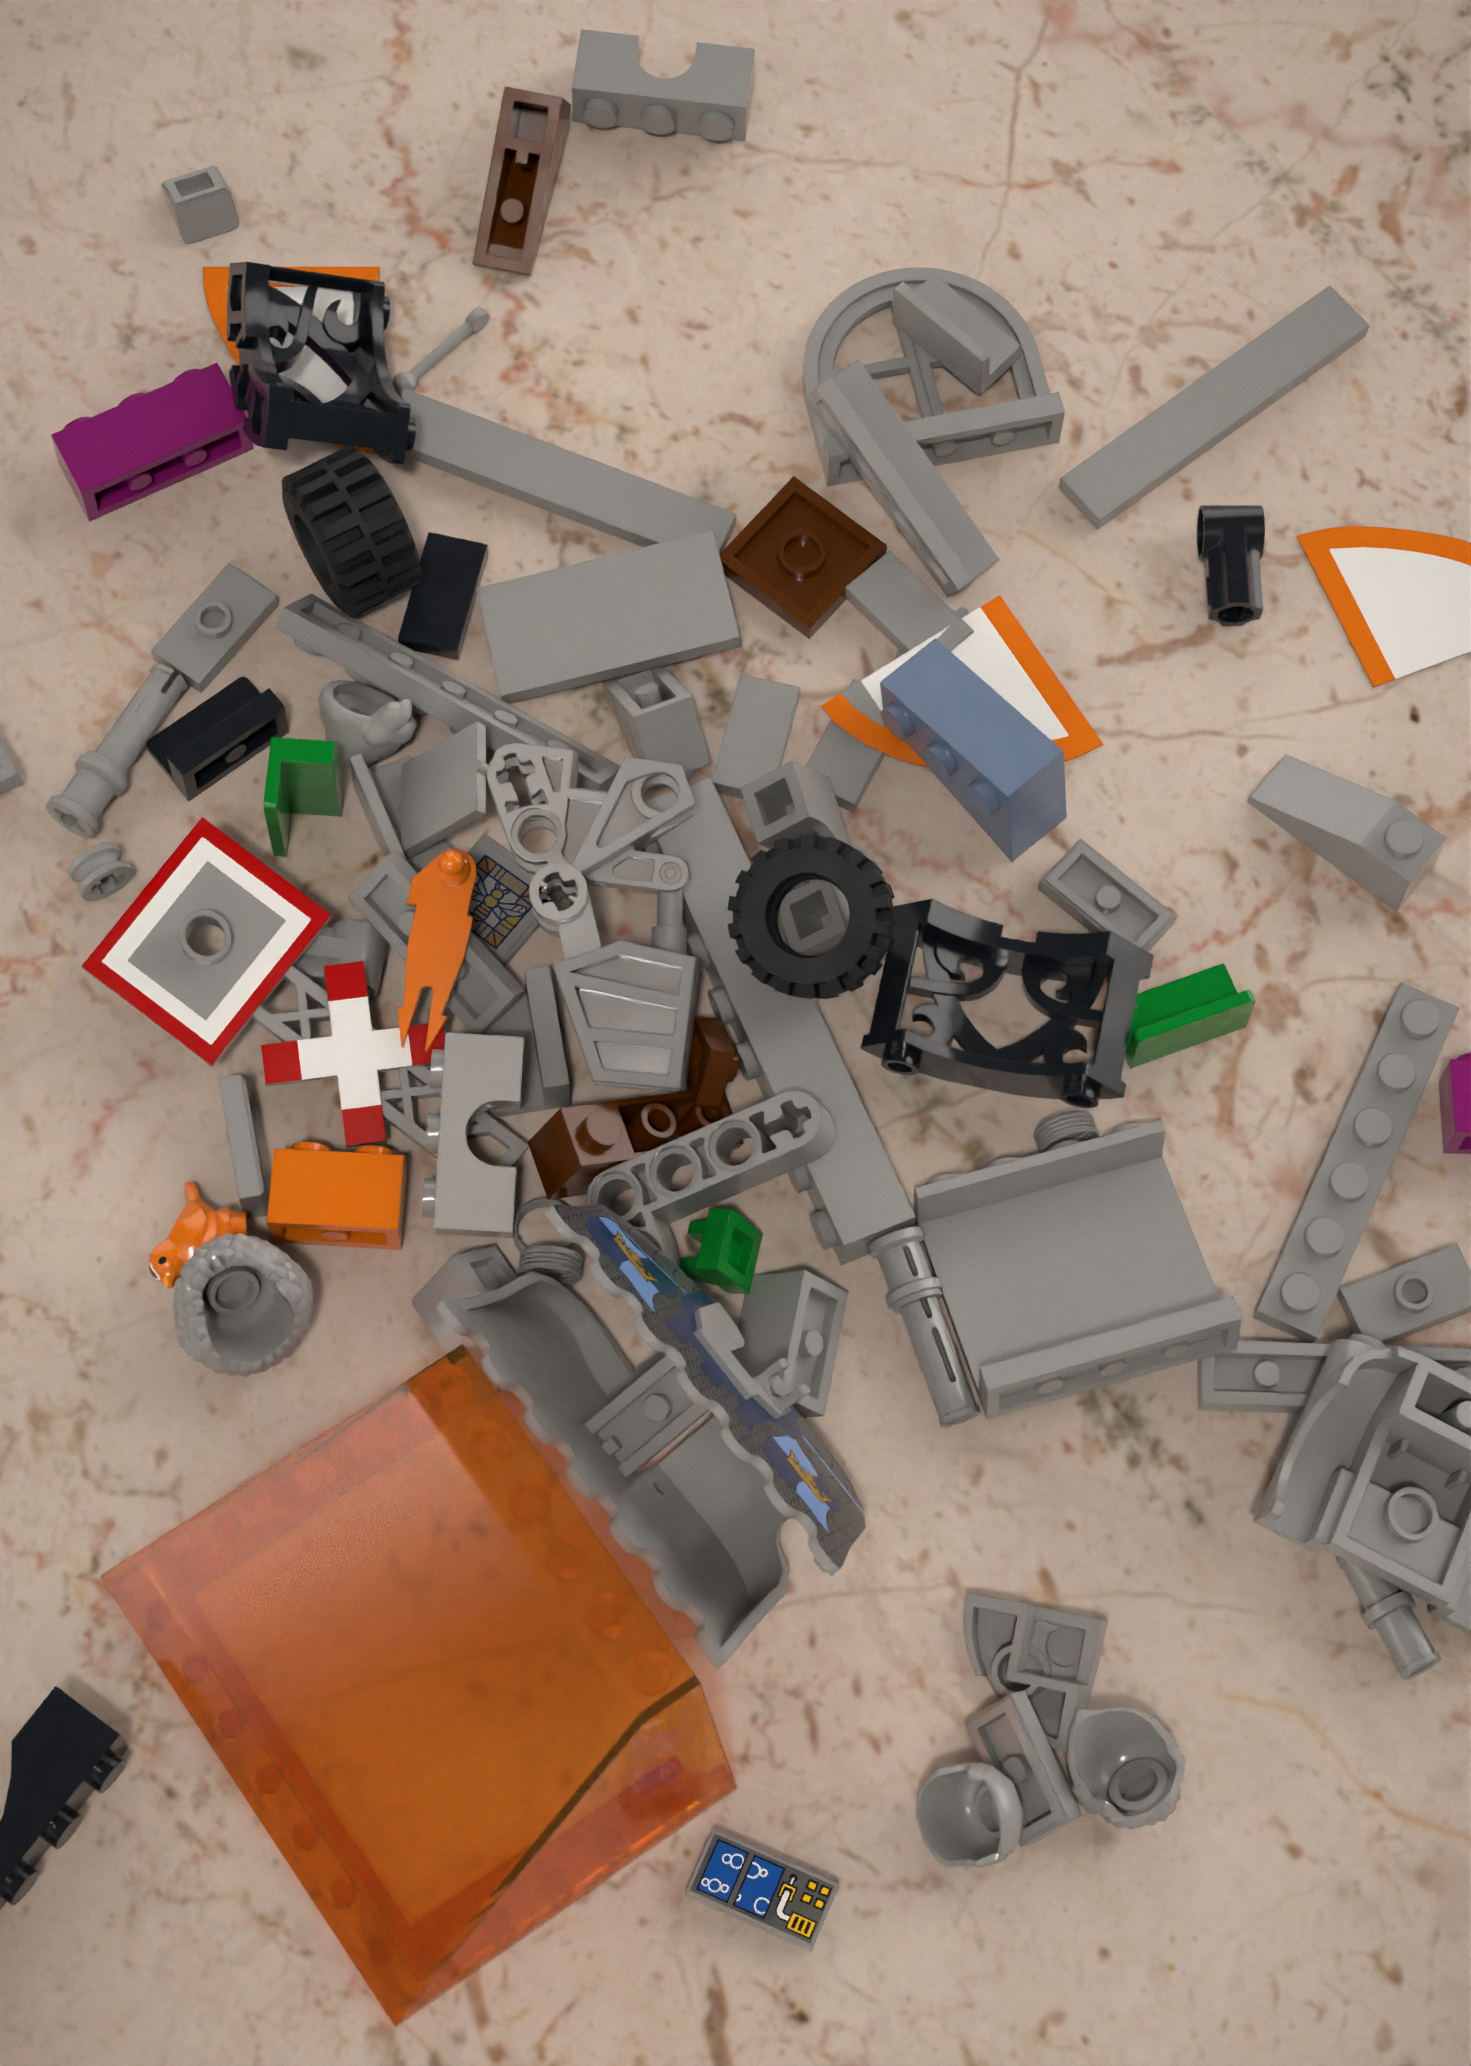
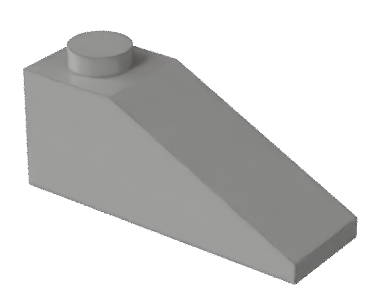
[1247,754,1447,912]

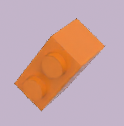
[267,1142,408,1250]

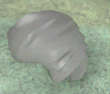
[1066,1707,1186,1829]

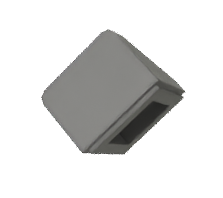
[161,166,239,244]

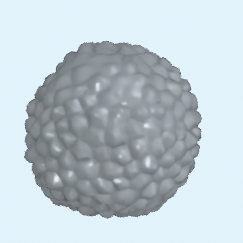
[173,1233,313,1377]

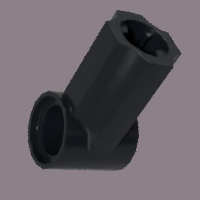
[1197,505,1265,626]

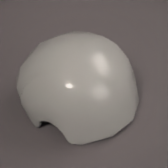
[916,1762,1023,1868]

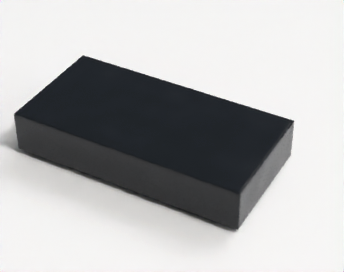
[398,532,488,660]

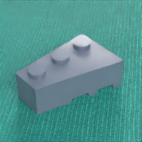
[880,638,1067,862]

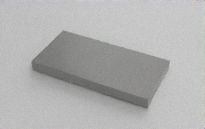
[476,530,742,704]

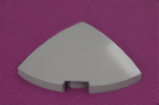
[964,1592,1108,1752]

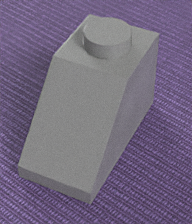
[602,666,711,779]

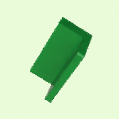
[263,737,344,857]
[1125,963,1256,1069]

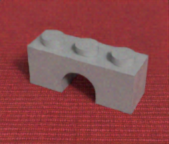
[572,29,755,141]
[740,761,851,956]
[422,1032,525,1238]

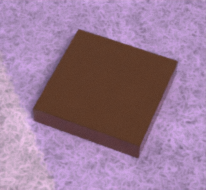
[719,476,887,639]

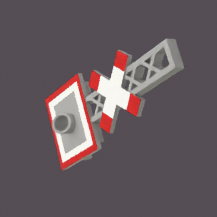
[81,817,528,1167]

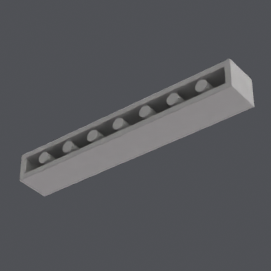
[641,777,916,1265]

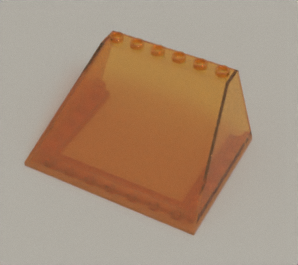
[100,1344,737,2028]

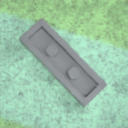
[348,851,526,1034]

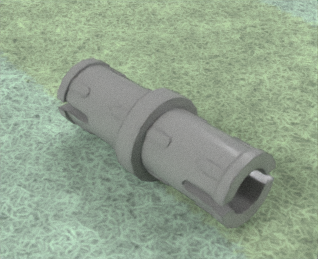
[1337,1557,1442,1680]

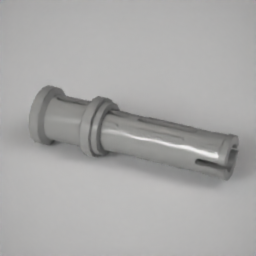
[45,663,187,838]
[867,1226,981,1428]

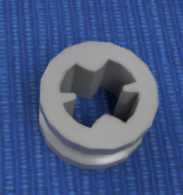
[67,842,133,901]

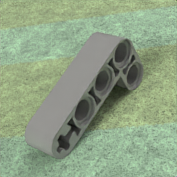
[586,1090,837,1267]

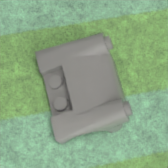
[1253,1334,1471,1634]

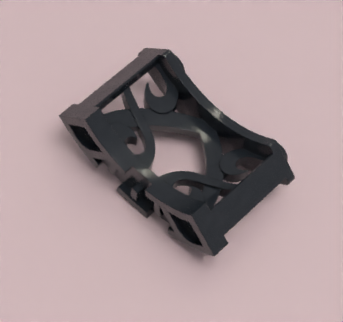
[227,262,416,465]
[861,899,1154,1108]

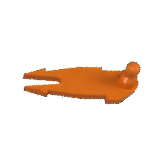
[397,849,477,1053]

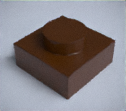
[687,1016,738,1107]

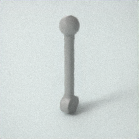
[393,307,490,394]

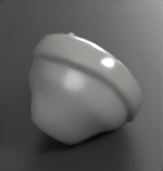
[318,680,416,768]

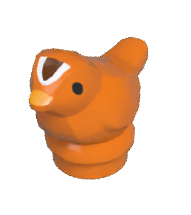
[149,1182,247,1288]

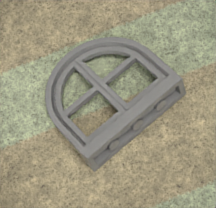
[802,267,1065,487]

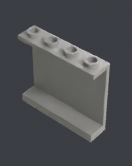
[914,1120,1242,1420]

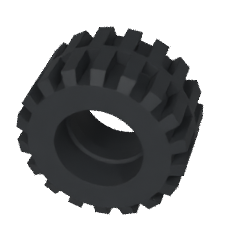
[282,445,420,617]
[727,834,898,999]

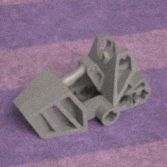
[486,743,701,1092]

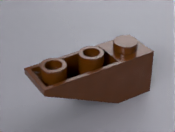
[528,1091,744,1200]

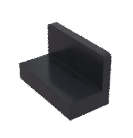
[146,677,289,801]

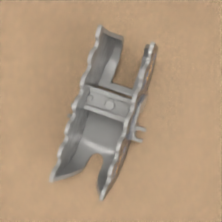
[435,1204,866,1669]

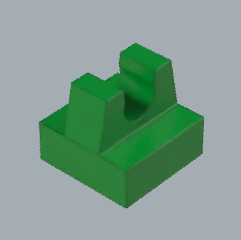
[680,1208,763,1294]

